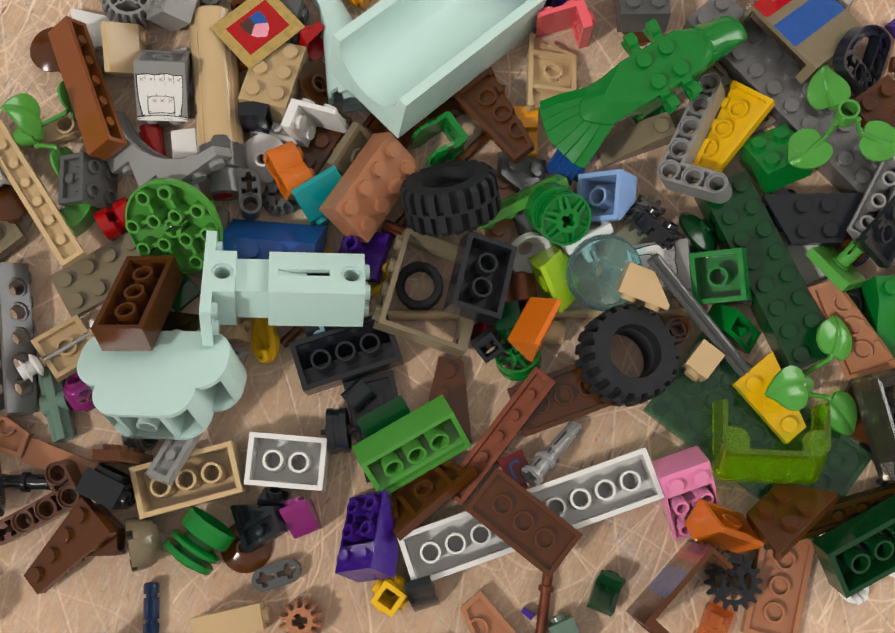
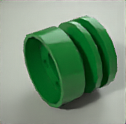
[526,183,592,246]
[164,506,236,576]

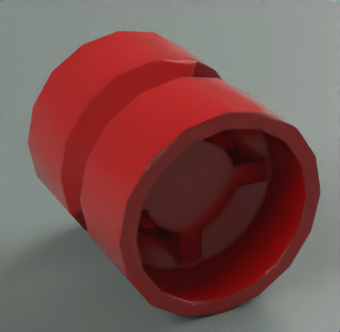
[94,196,128,241]

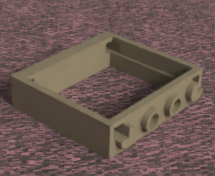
[372,228,475,357]

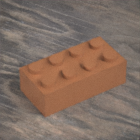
[319,132,421,243]

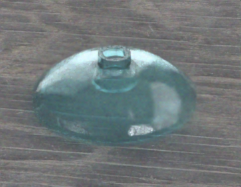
[566,234,642,311]

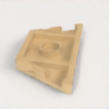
[526,32,576,112]

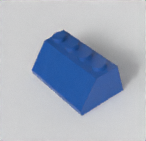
[223,219,328,259]

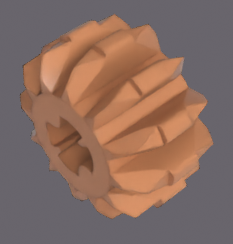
[279,597,324,633]

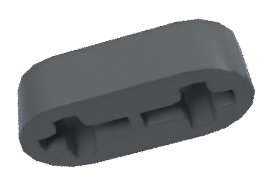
[252,558,302,592]

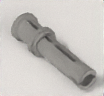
[521,421,582,486]

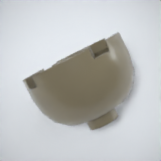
[124,517,166,572]

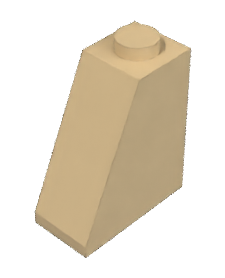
[189,601,271,633]

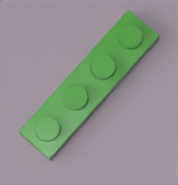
[477,173,570,230]

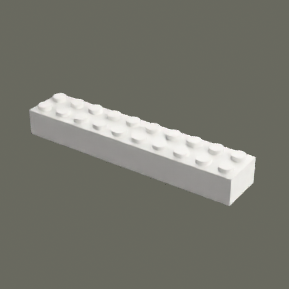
[397,447,665,581]

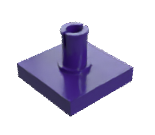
[338,232,393,283]

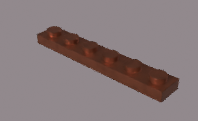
[451,366,557,506]

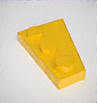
[732,351,806,444]

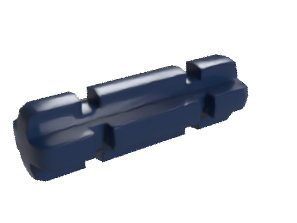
[143,582,160,633]

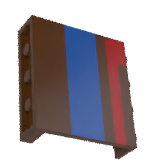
[626,541,734,633]

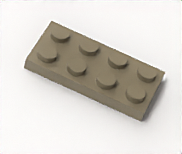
[50,232,142,318]

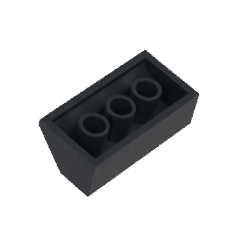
[289,314,404,396]

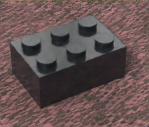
[443,231,517,326]

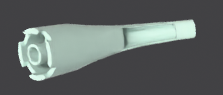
[312,0,367,112]

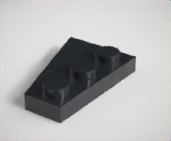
[855,195,895,269]

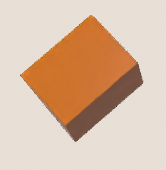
[507,297,562,362]

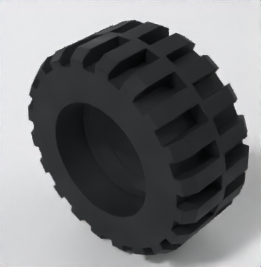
[400,160,501,237]
[575,304,680,407]

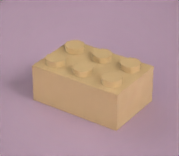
[238,42,309,122]

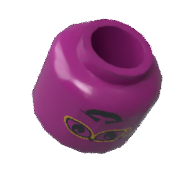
[63,373,96,411]

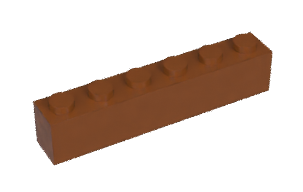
[48,16,127,160]

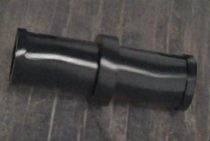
[0,472,51,492]

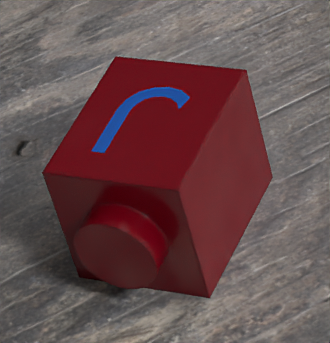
[497,449,532,488]

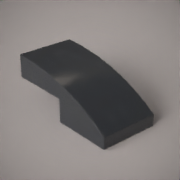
[404,575,440,612]

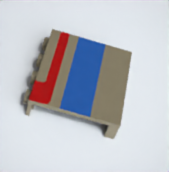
[739,0,862,84]

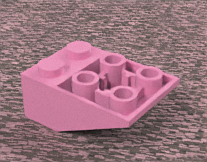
[651,446,719,541]

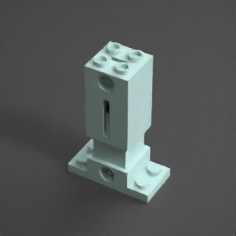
[199,230,370,346]

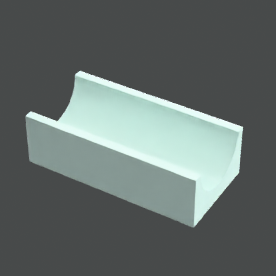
[329,0,546,138]

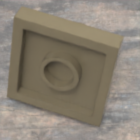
[327,121,372,176]

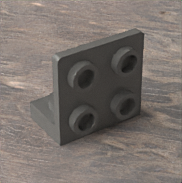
[58,151,118,209]

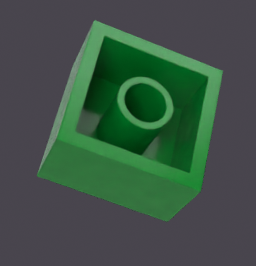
[740,123,812,194]
[689,247,751,305]

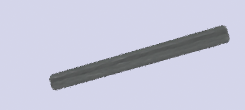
[647,253,751,376]

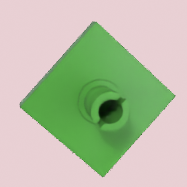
[805,240,867,292]

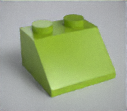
[527,246,579,313]

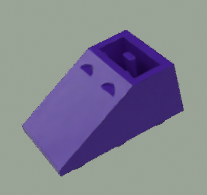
[335,490,399,582]

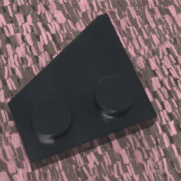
[230,505,288,553]

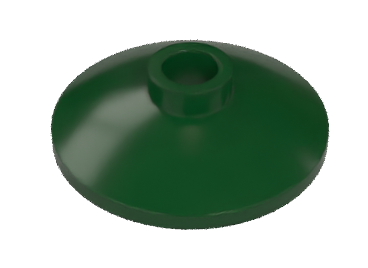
[679,212,717,252]

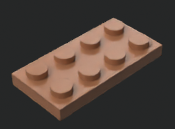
[740,539,815,633]

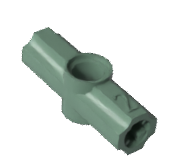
[37,366,77,443]

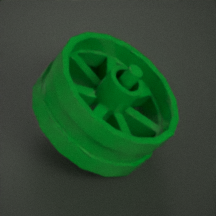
[495,340,542,381]

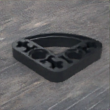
[832,25,891,97]

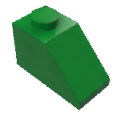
[707,303,761,354]

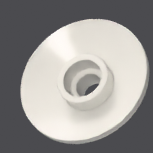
[245,134,284,183]

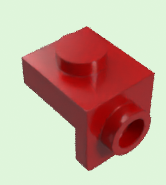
[298,21,325,61]

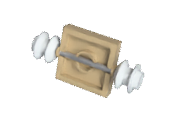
[16,314,94,383]

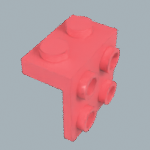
[534,0,595,49]

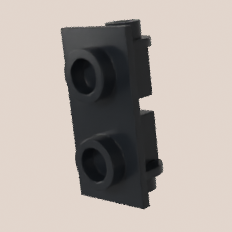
[632,204,684,250]

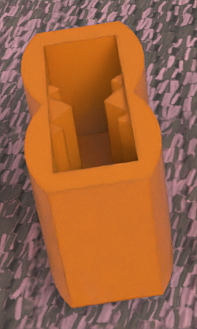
[263,141,316,201]

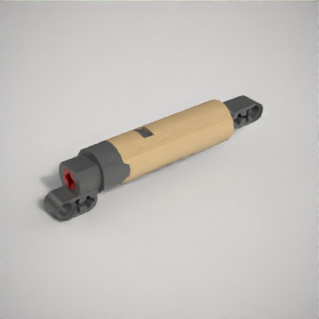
[189,0,262,220]

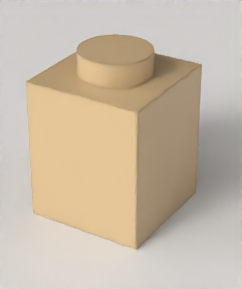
[681,339,725,382]

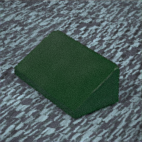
[356,395,411,438]

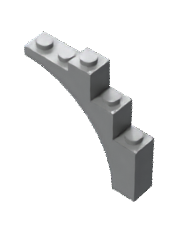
[107,111,233,192]

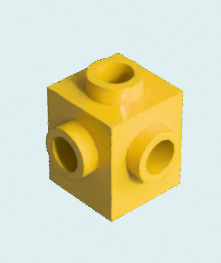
[370,574,409,618]

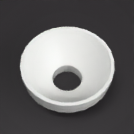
[511,232,552,273]

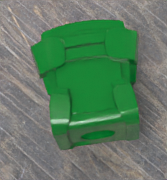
[410,111,467,168]

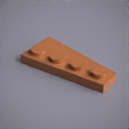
[808,279,895,381]

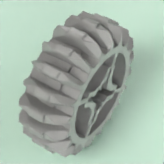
[100,0,149,28]

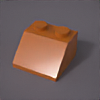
[684,498,765,553]

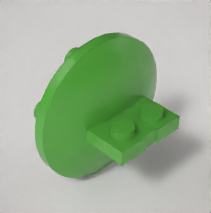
[125,178,223,274]

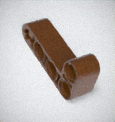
[0,459,85,546]

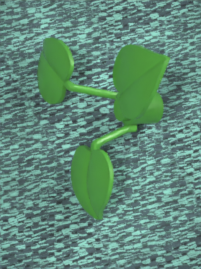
[787,64,895,169]
[0,81,77,177]
[764,315,857,436]

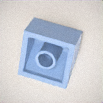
[577,169,637,223]

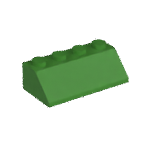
[352,395,471,495]

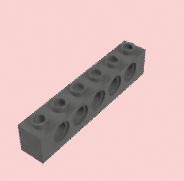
[0,262,40,417]

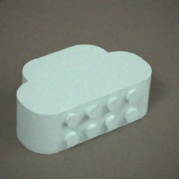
[77,329,247,440]

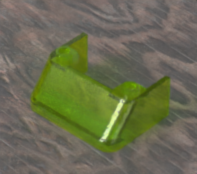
[713,399,831,485]

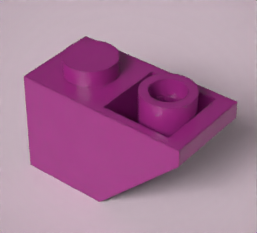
[279,496,322,539]

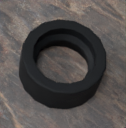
[396,261,443,310]

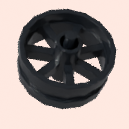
[321,406,357,455]

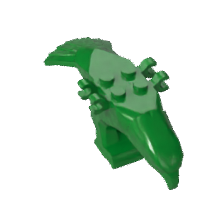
[539,15,748,169]

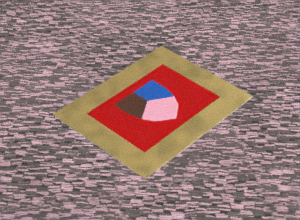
[210,0,305,70]

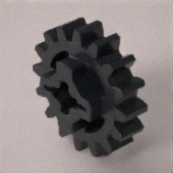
[703,552,763,612]

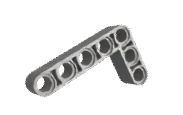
[658,72,733,204]

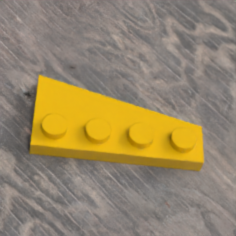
[692,80,775,172]

